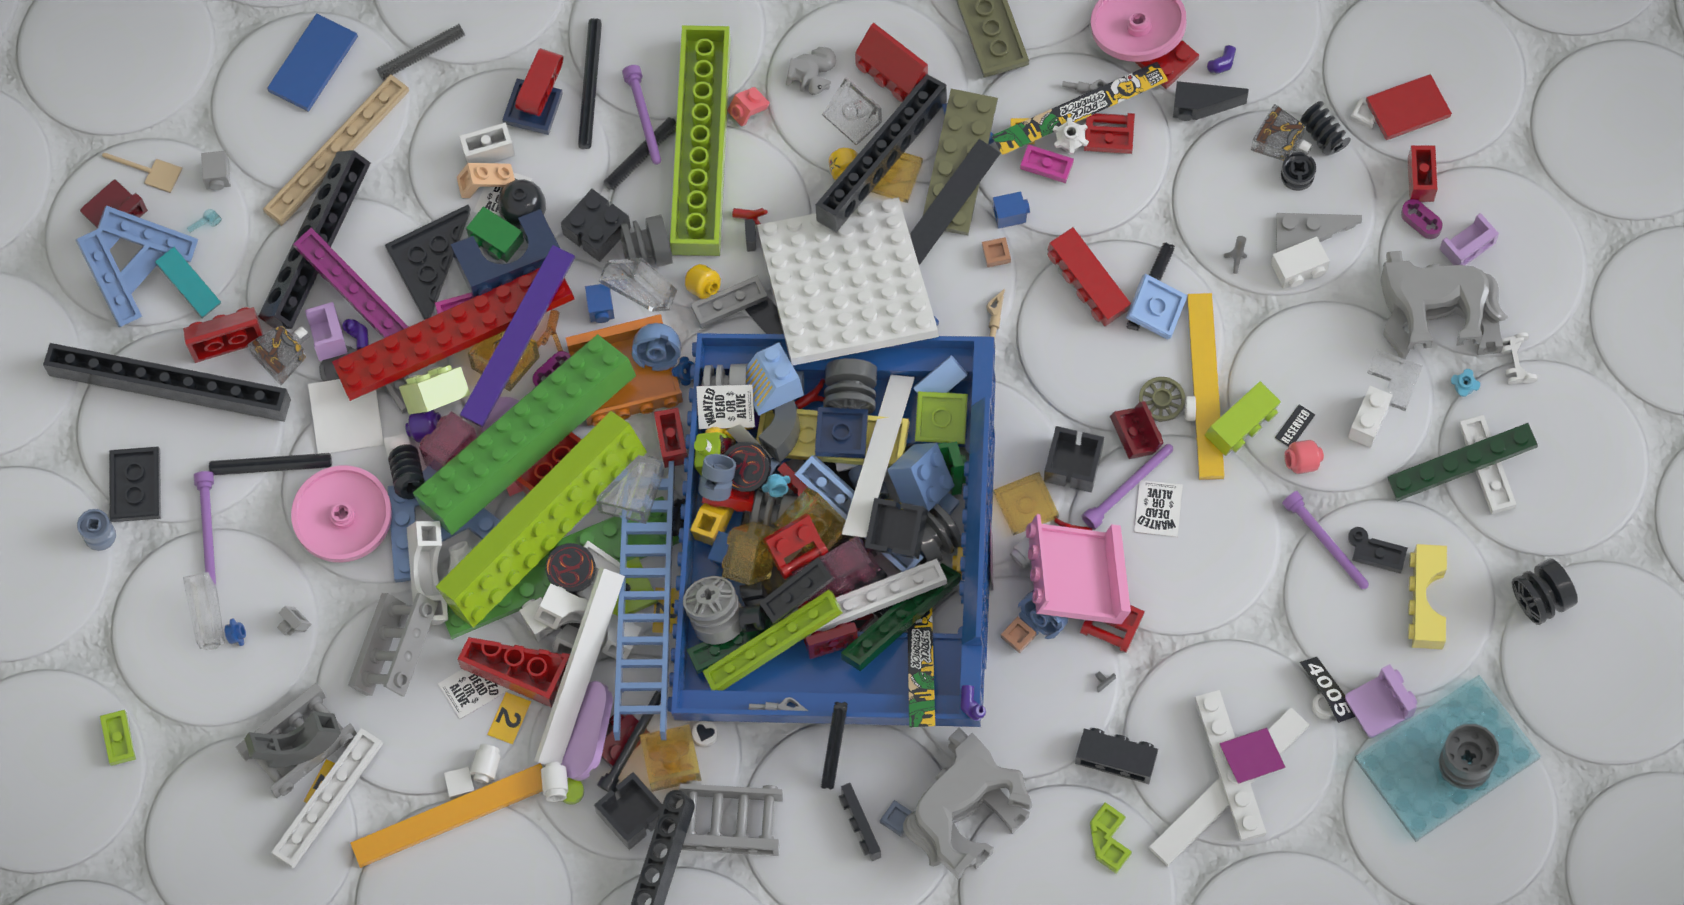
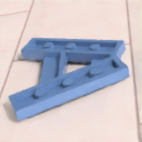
[75,206,198,327]
[388,465,501,583]

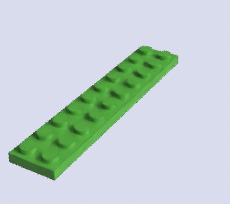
[445,496,680,639]

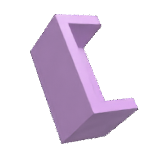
[1440,213,1499,265]
[305,302,348,361]

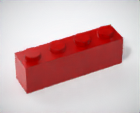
[1047,227,1131,327]

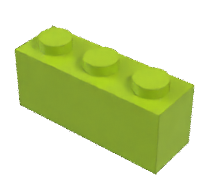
[1205,381,1281,456]

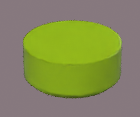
[563,778,584,805]

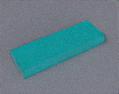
[155,247,221,318]

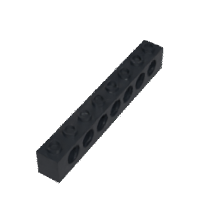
[815,74,947,232]
[258,150,371,329]

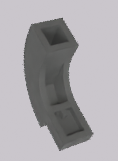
[758,400,800,463]
[244,711,341,768]

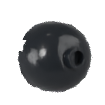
[498,179,546,229]

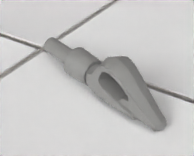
[1062,79,1107,93]
[749,697,808,711]

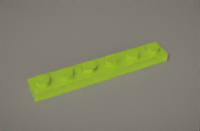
[703,590,843,691]

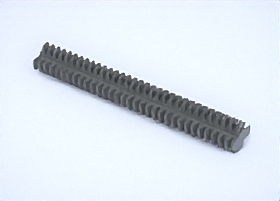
[376,23,465,81]

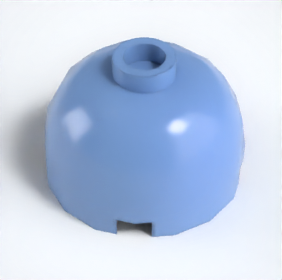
[632,323,681,371]
[1018,590,1068,639]

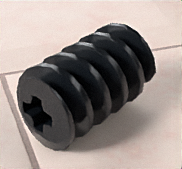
[1300,101,1351,155]
[388,444,425,500]

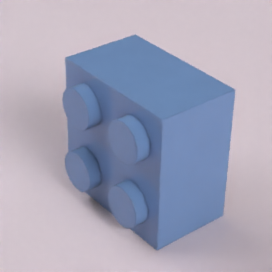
[887,443,955,511]

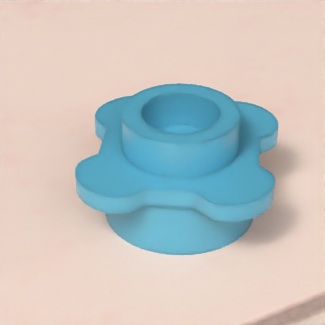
[1451,369,1480,397]
[762,474,791,497]

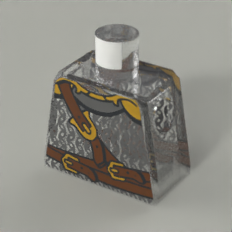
[1251,104,1313,161]
[247,325,310,385]

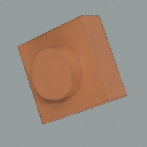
[982,237,1011,268]
[1001,616,1037,653]

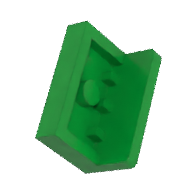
[938,441,967,496]

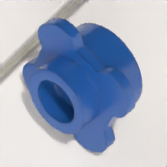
[672,356,695,386]
[224,618,246,646]

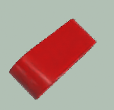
[515,48,564,116]

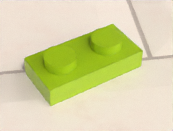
[100,709,136,766]

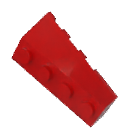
[457,637,570,708]

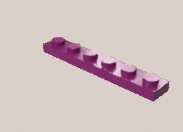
[293,228,409,338]

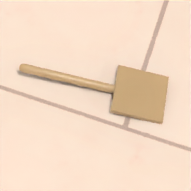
[102,153,183,193]

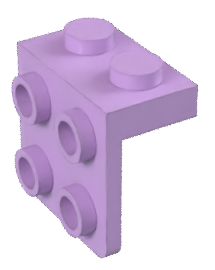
[1345,664,1417,738]

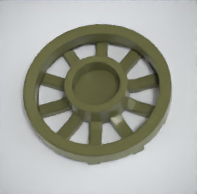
[1139,377,1185,422]

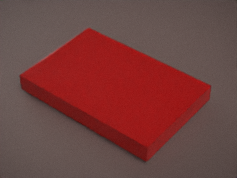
[1366,74,1452,141]

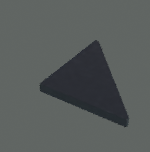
[385,205,471,320]

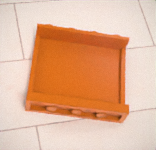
[566,314,683,426]

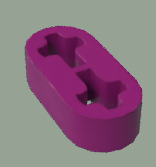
[1401,199,1443,239]
[532,351,571,386]

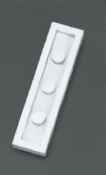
[1459,415,1517,514]

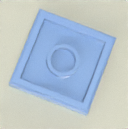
[1126,274,1188,340]

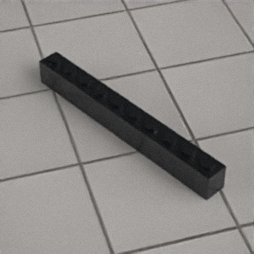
[43,343,291,422]

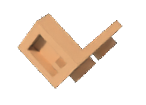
[457,163,515,198]

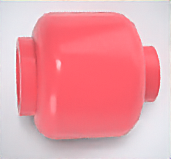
[1284,440,1324,474]

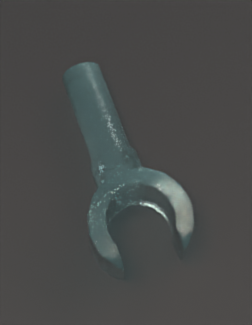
[187,209,222,233]

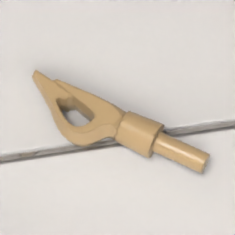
[986,289,1005,339]

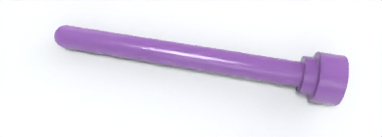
[622,65,661,165]
[1081,444,1173,530]
[194,471,216,588]
[1282,491,1369,589]

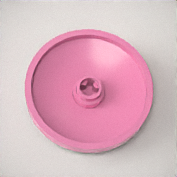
[1091,0,1187,62]
[291,465,392,562]

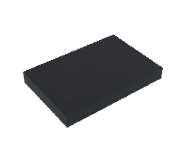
[109,446,161,522]

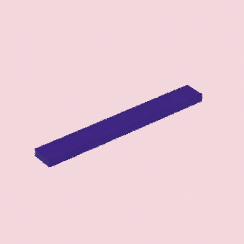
[460,245,575,428]

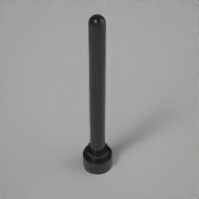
[597,687,669,793]

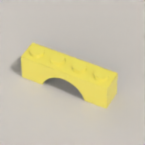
[1408,544,1447,649]

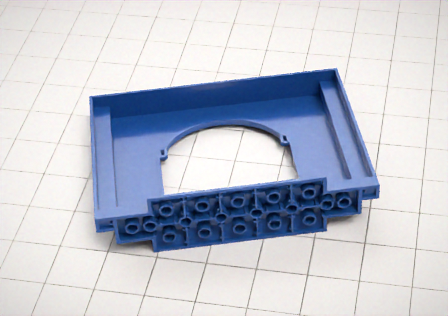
[667,333,996,727]

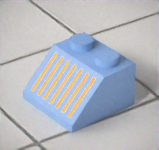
[746,343,804,415]

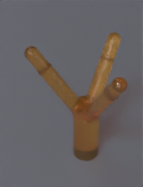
[531,310,563,360]

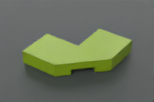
[1090,802,1132,874]

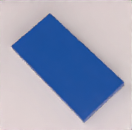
[267,13,358,112]

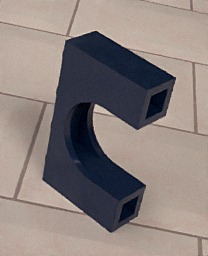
[451,209,560,298]

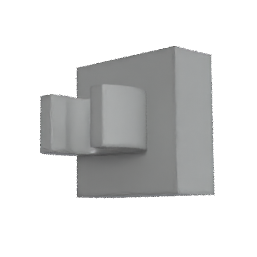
[277,606,312,635]

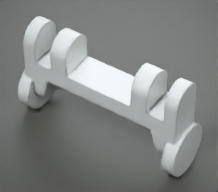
[1501,333,1538,385]

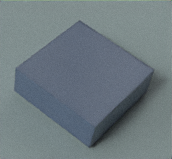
[880,800,912,837]

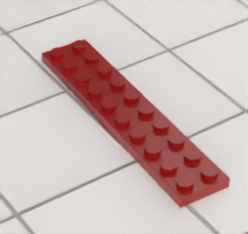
[332,268,575,401]

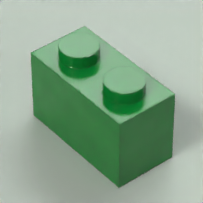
[466,206,524,263]

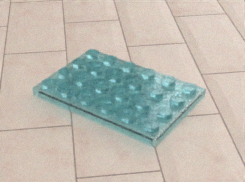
[1354,675,1541,842]

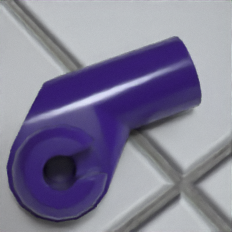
[1207,45,1236,74]
[342,319,369,350]
[960,685,986,721]

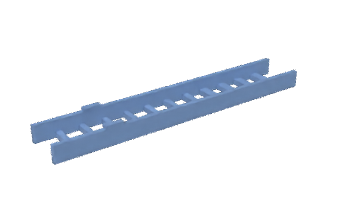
[613,461,675,740]

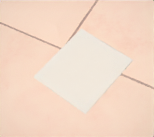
[308,379,384,454]

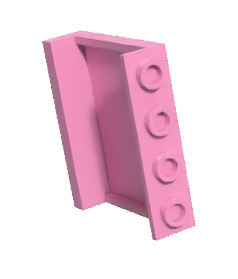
[1026,514,1131,624]

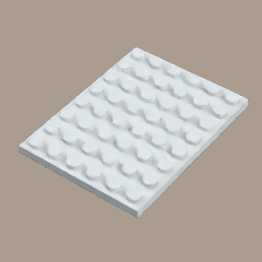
[757,197,939,366]

